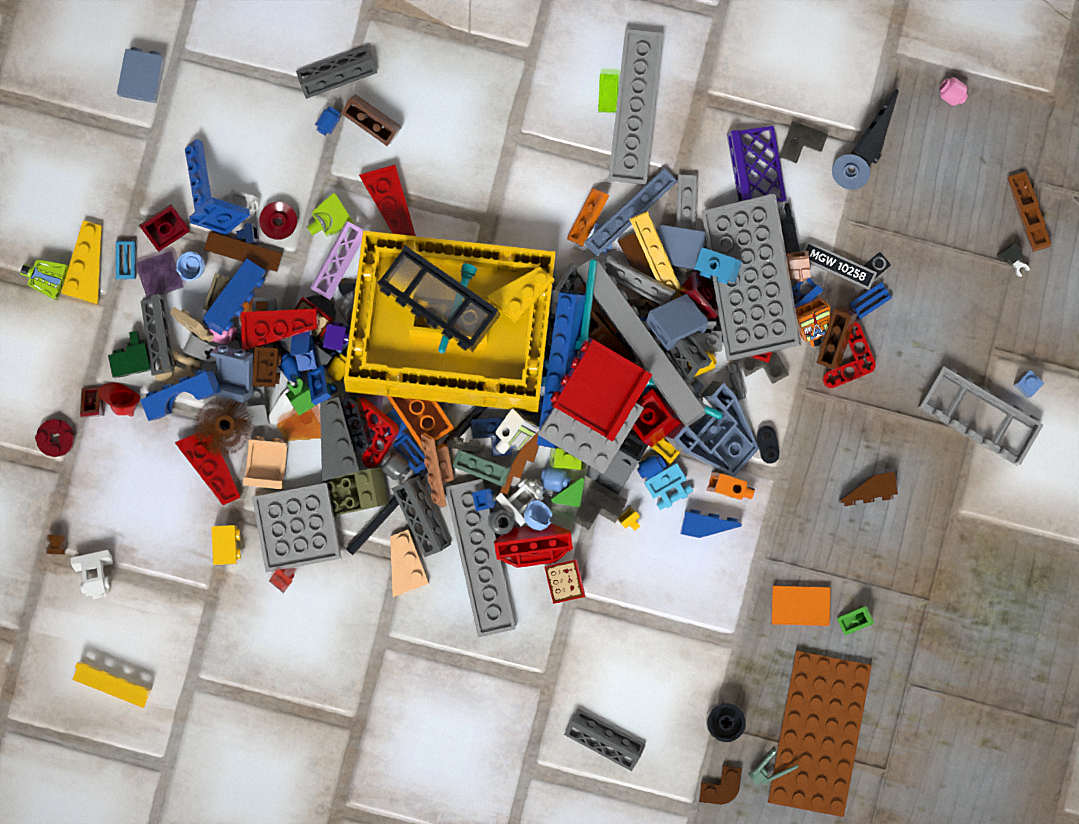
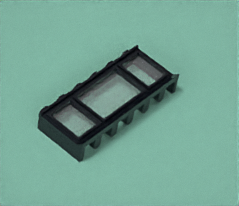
[377,245,500,352]

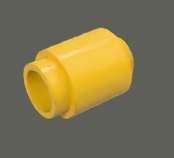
[326,354,346,382]

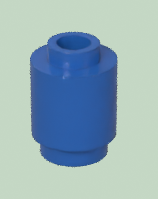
[314,106,341,136]
[278,353,304,382]
[637,454,666,480]

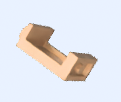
[243,436,288,489]

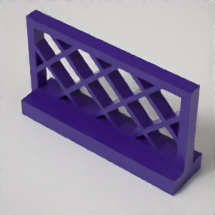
[727,126,787,203]

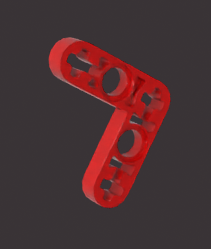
[822,322,876,389]
[350,397,399,468]

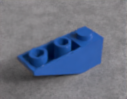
[680,509,742,538]

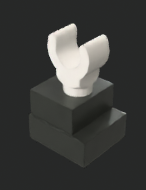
[997,243,1030,277]

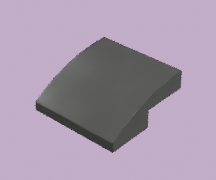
[550,263,578,315]

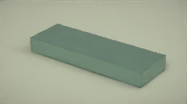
[452,449,511,487]

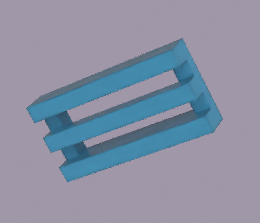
[116,241,136,280]

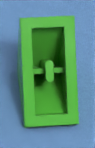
[551,478,584,507]
[836,605,874,635]

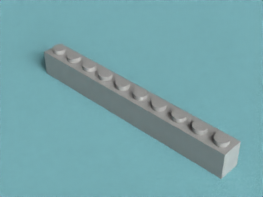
[576,257,706,427]

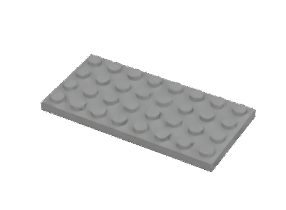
[701,194,802,361]

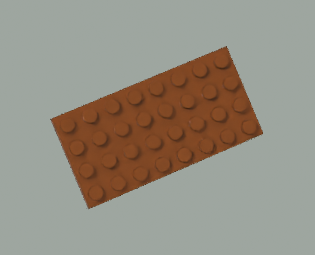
[768,651,872,817]

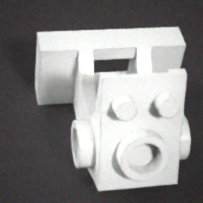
[496,477,546,526]
[70,550,113,600]

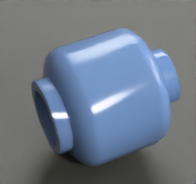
[541,466,571,493]

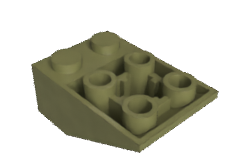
[322,467,389,516]

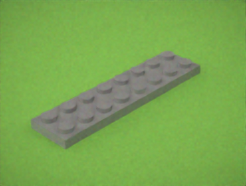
[608,29,663,185]
[445,479,516,638]

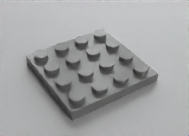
[537,403,644,474]
[252,483,342,572]

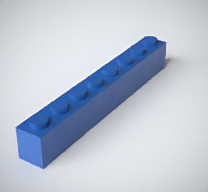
[537,292,586,448]

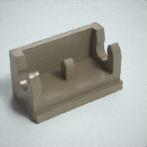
[203,273,232,311]

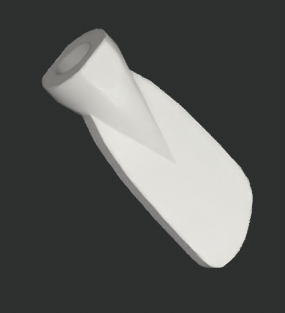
[268,380,297,425]

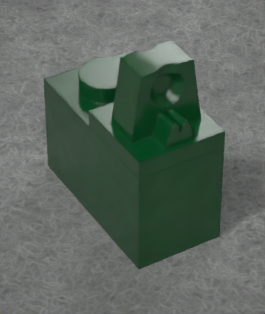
[108,331,151,379]

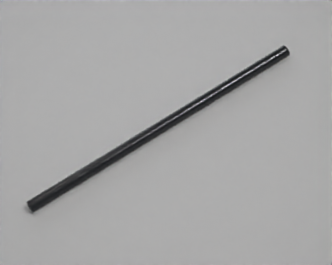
[346,406,488,555]

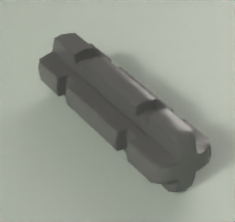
[727,363,746,401]

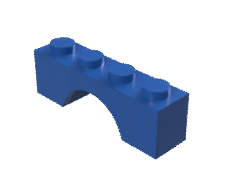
[140,369,221,421]

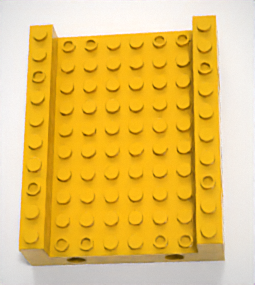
[344,231,556,412]

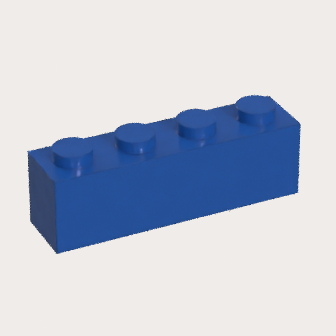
[203,259,266,336]

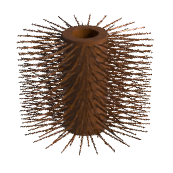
[191,397,254,457]

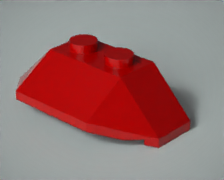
[494,523,573,568]

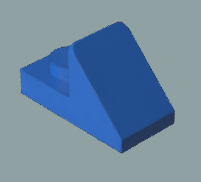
[290,331,319,371]
[307,365,337,405]

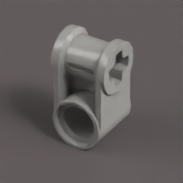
[183,334,217,364]

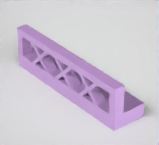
[310,221,364,299]

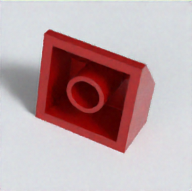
[633,389,681,447]

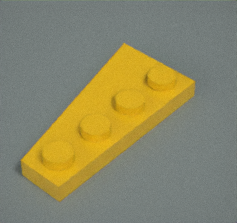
[61,220,102,305]

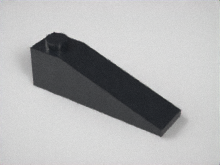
[850,89,899,166]

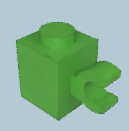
[285,376,316,416]

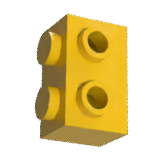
[211,525,241,565]

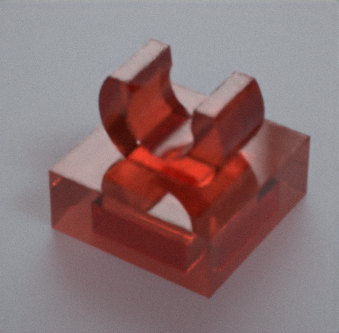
[269,569,294,594]

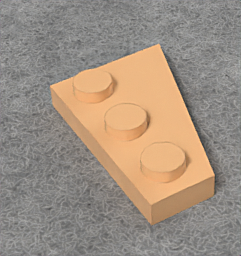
[390,530,429,597]

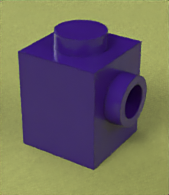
[323,322,349,351]

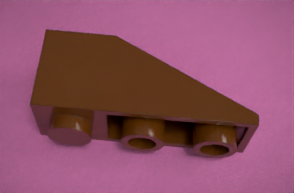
[581,311,634,360]
[839,472,898,506]

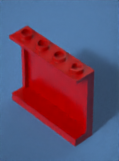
[550,338,653,442]

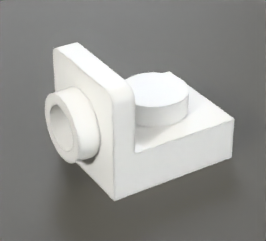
[228,190,260,216]

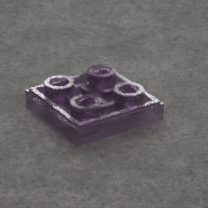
[135,251,184,300]

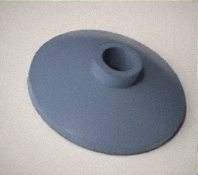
[832,154,870,190]

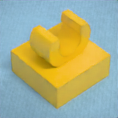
[617,506,641,531]

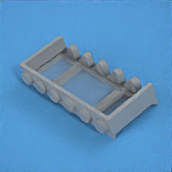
[918,366,1043,466]

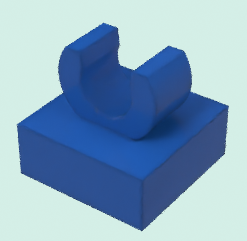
[472,489,496,511]

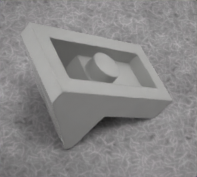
[246,387,269,427]

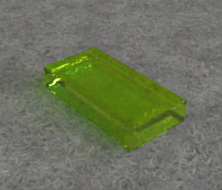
[598,74,619,113]

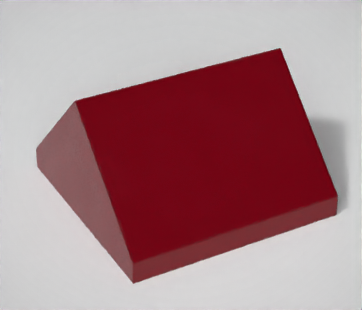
[139,204,190,252]
[678,270,718,318]

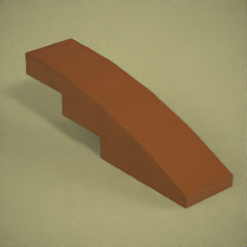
[1007,171,1052,252]
[500,431,539,495]

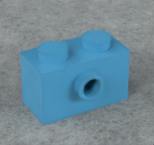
[695,247,742,284]

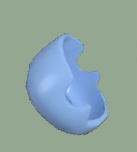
[176,251,205,281]
[524,500,552,531]

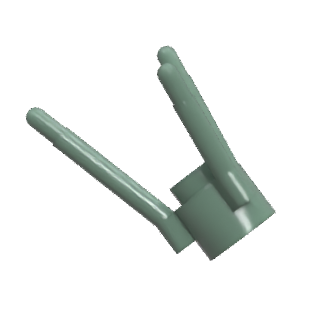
[749,749,799,785]

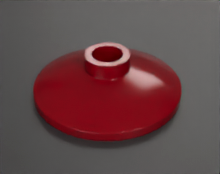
[259,202,297,240]

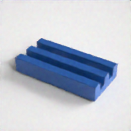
[849,282,892,319]
[392,433,426,475]

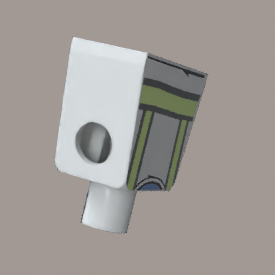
[495,409,539,454]

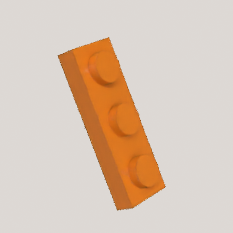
[566,188,609,246]

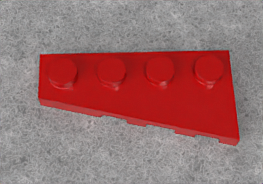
[359,164,416,236]
[241,309,319,351]
[175,432,241,506]

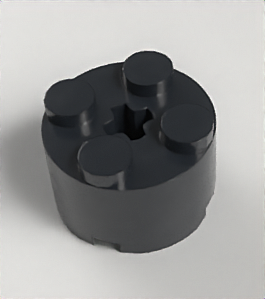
[706,702,746,742]

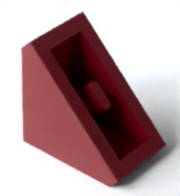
[80,386,104,418]

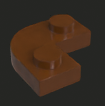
[699,765,742,805]

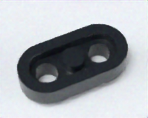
[757,426,780,464]

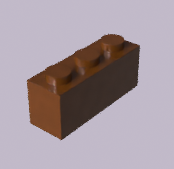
[341,94,402,146]
[816,307,858,369]

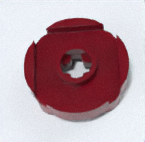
[35,419,75,457]

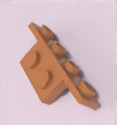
[421,433,454,508]

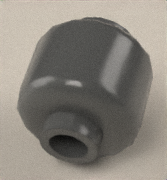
[381,452,410,480]
[487,509,514,535]

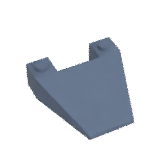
[665,381,759,477]

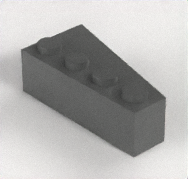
[320,395,360,481]

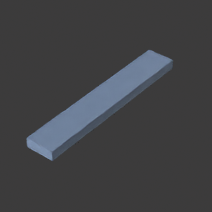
[584,168,678,257]

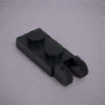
[778,203,800,253]

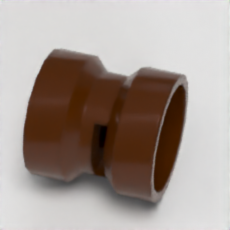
[46,534,66,555]

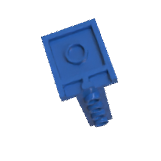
[185,139,250,235]

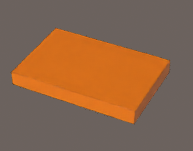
[771,586,830,626]

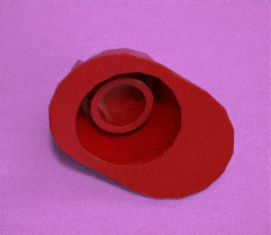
[98,382,140,417]

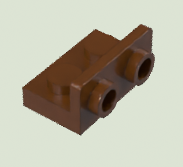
[252,347,281,389]

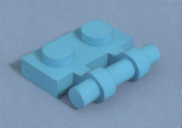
[644,463,693,510]

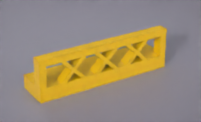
[72,661,151,708]

